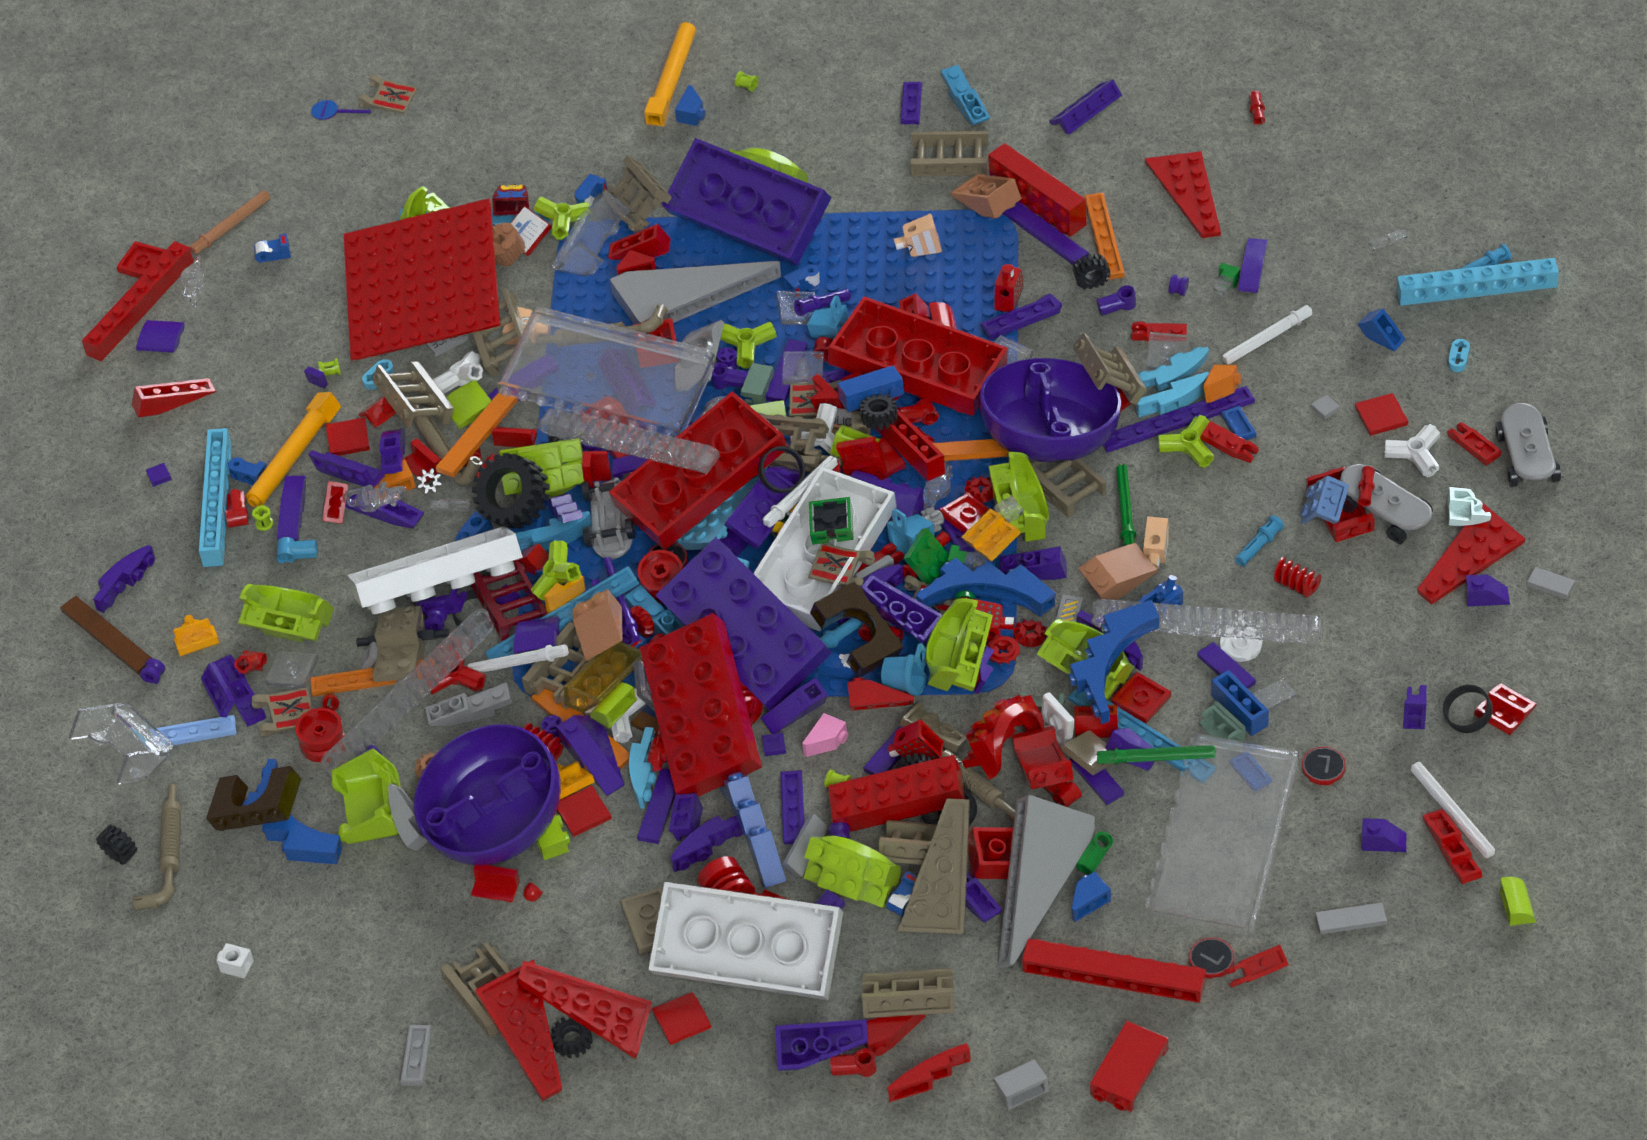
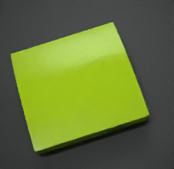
[446,381,491,429]

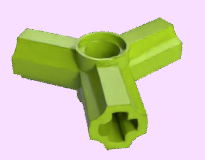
[534,196,592,240]
[720,322,777,369]
[1158,415,1214,468]
[531,540,581,601]

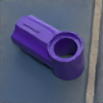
[1096,285,1136,316]
[711,363,749,389]

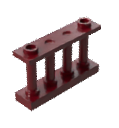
[470,559,547,641]

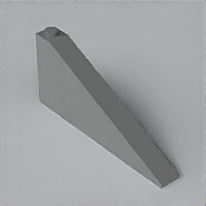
[609,261,781,324]
[998,795,1095,969]

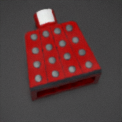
[995,264,1024,312]
[965,599,1015,642]
[888,720,944,760]

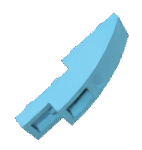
[1138,346,1209,392]
[1136,372,1209,417]
[629,727,657,809]

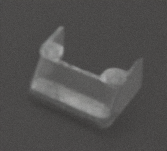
[552,192,631,277]
[69,703,174,784]

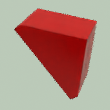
[617,250,656,275]
[517,543,549,576]

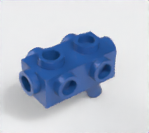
[1138,575,1183,622]

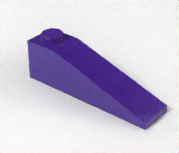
[556,715,625,796]
[775,1019,868,1071]

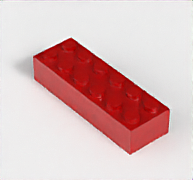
[988,143,1087,237]
[828,755,965,832]

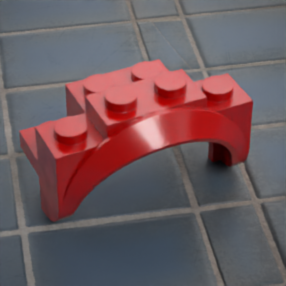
[962,695,1044,780]

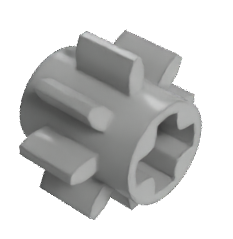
[921,507,944,532]

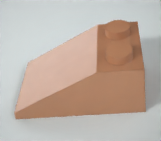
[951,174,1022,219]
[1079,543,1158,607]
[573,589,622,660]

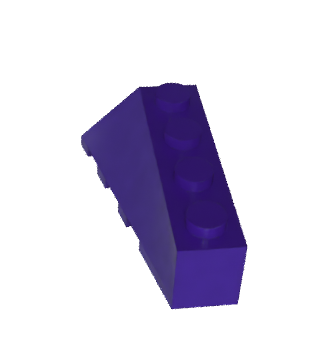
[850,470,924,522]
[861,575,942,644]

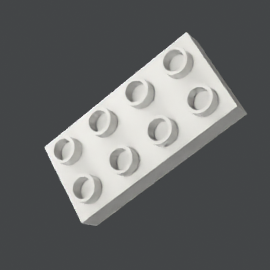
[753,467,896,631]
[348,526,522,614]
[649,882,843,1000]

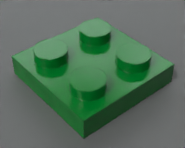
[904,528,949,585]

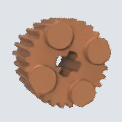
[493,223,526,267]

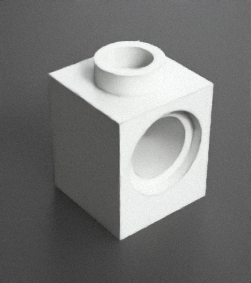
[216,943,254,978]

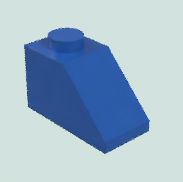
[675,85,706,126]
[1357,308,1406,351]
[1072,872,1111,922]

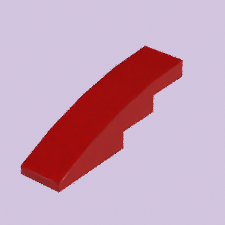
[1422,809,1482,884]
[887,1043,971,1102]

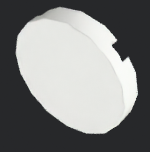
[1220,626,1262,662]

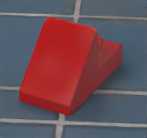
[811,373,845,411]

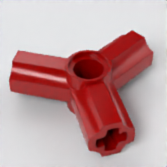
[422,641,486,695]

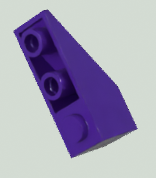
[1000,546,1067,580]
[761,678,828,734]

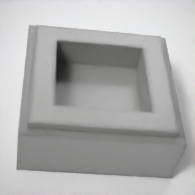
[1311,395,1340,420]
[361,642,378,669]

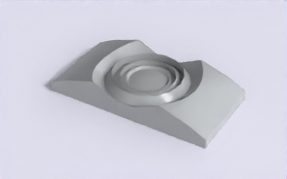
[675,320,724,393]

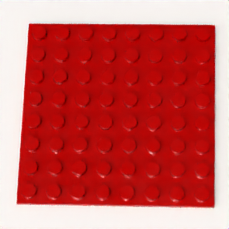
[343,198,501,361]

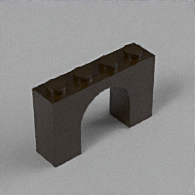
[810,581,903,678]
[206,766,302,831]

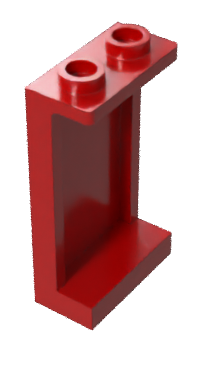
[1306,467,1375,542]
[1011,726,1074,790]
[1090,1021,1168,1112]

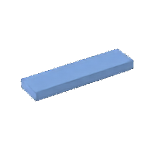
[151,715,237,749]

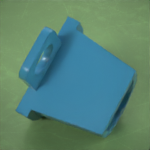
[807,295,849,340]
[887,509,935,557]
[881,643,927,696]

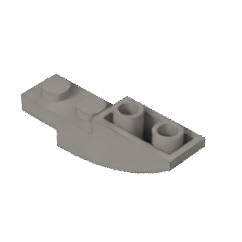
[425,682,513,726]

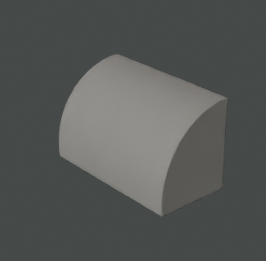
[994,1059,1049,1110]

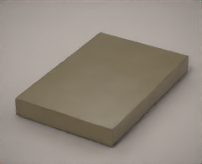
[620,887,663,954]

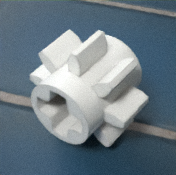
[417,468,441,493]

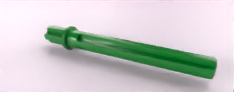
[1116,464,1137,546]
[1097,745,1216,765]

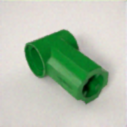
[1075,831,1113,875]

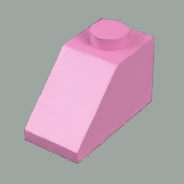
[802,713,848,757]

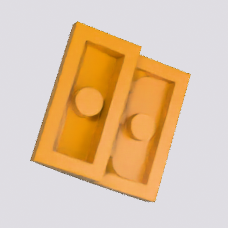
[962,509,1020,562]
[544,575,585,614]

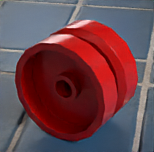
[637,550,683,603]
[295,707,346,763]

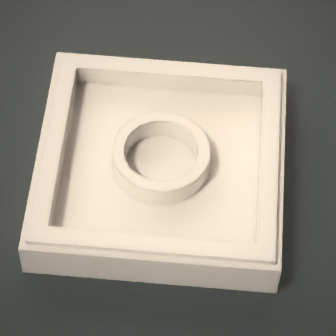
[1041,692,1074,748]

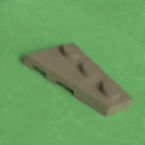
[900,702,967,753]

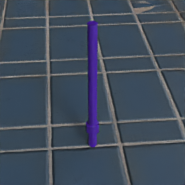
[603,557,640,642]

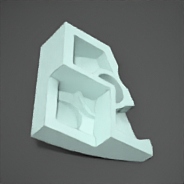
[1447,487,1491,526]

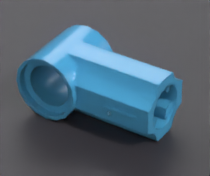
[276,537,318,564]

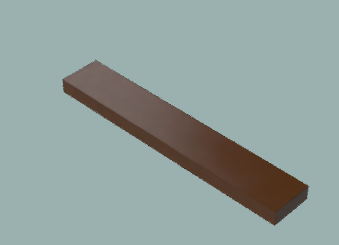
[60,596,152,675]

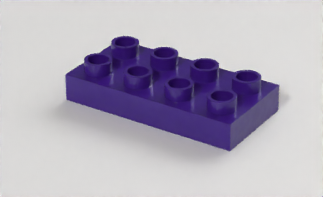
[662,138,831,266]
[656,537,832,711]

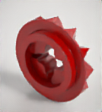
[964,475,993,503]
[630,605,654,637]
[1013,618,1047,647]
[986,636,1020,665]

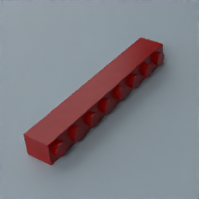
[82,241,194,362]
[842,371,945,481]
[1022,939,1206,1003]

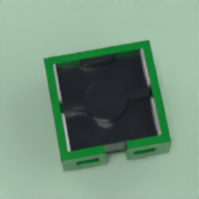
[809,497,854,545]

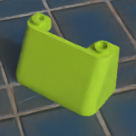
[331,748,401,844]

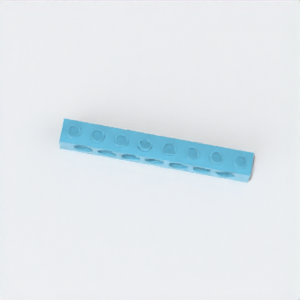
[1396,258,1559,306]
[199,428,232,567]

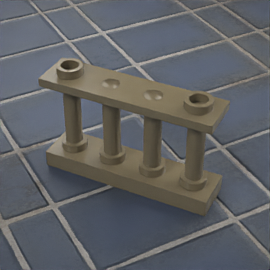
[910,131,988,176]
[473,288,534,377]
[1073,333,1147,405]
[373,362,454,428]
[1029,459,1106,518]
[879,820,972,866]

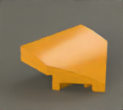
[173,615,220,656]
[557,761,595,800]

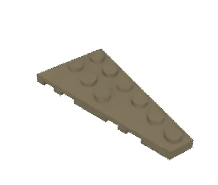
[897,799,970,934]

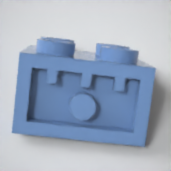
[1300,475,1349,524]

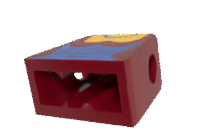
[492,184,529,215]

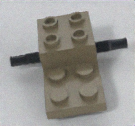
[356,606,450,682]

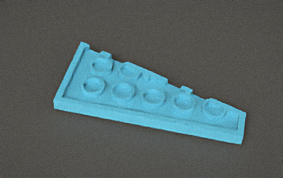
[677,467,767,550]

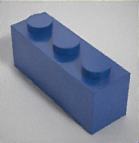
[837,365,904,412]
[1211,670,1269,736]

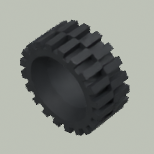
[472,453,550,529]

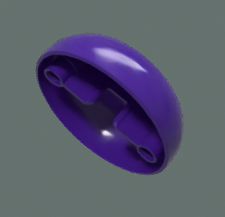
[979,358,1121,463]
[414,724,561,865]

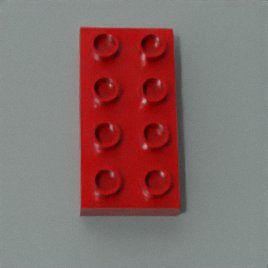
[828,296,1008,416]
[609,391,788,550]
[640,613,762,797]

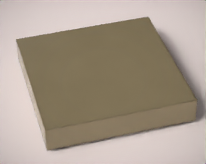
[1061,730,1115,775]

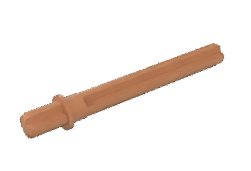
[190,190,270,255]

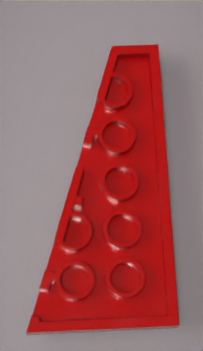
[1145,151,1221,238]
[1417,502,1525,605]
[475,959,562,1102]
[516,961,652,1059]

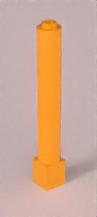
[644,22,696,126]
[246,392,342,508]

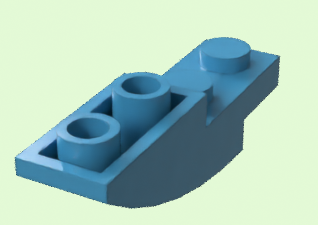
[941,65,990,125]
[515,511,591,552]
[625,585,685,635]

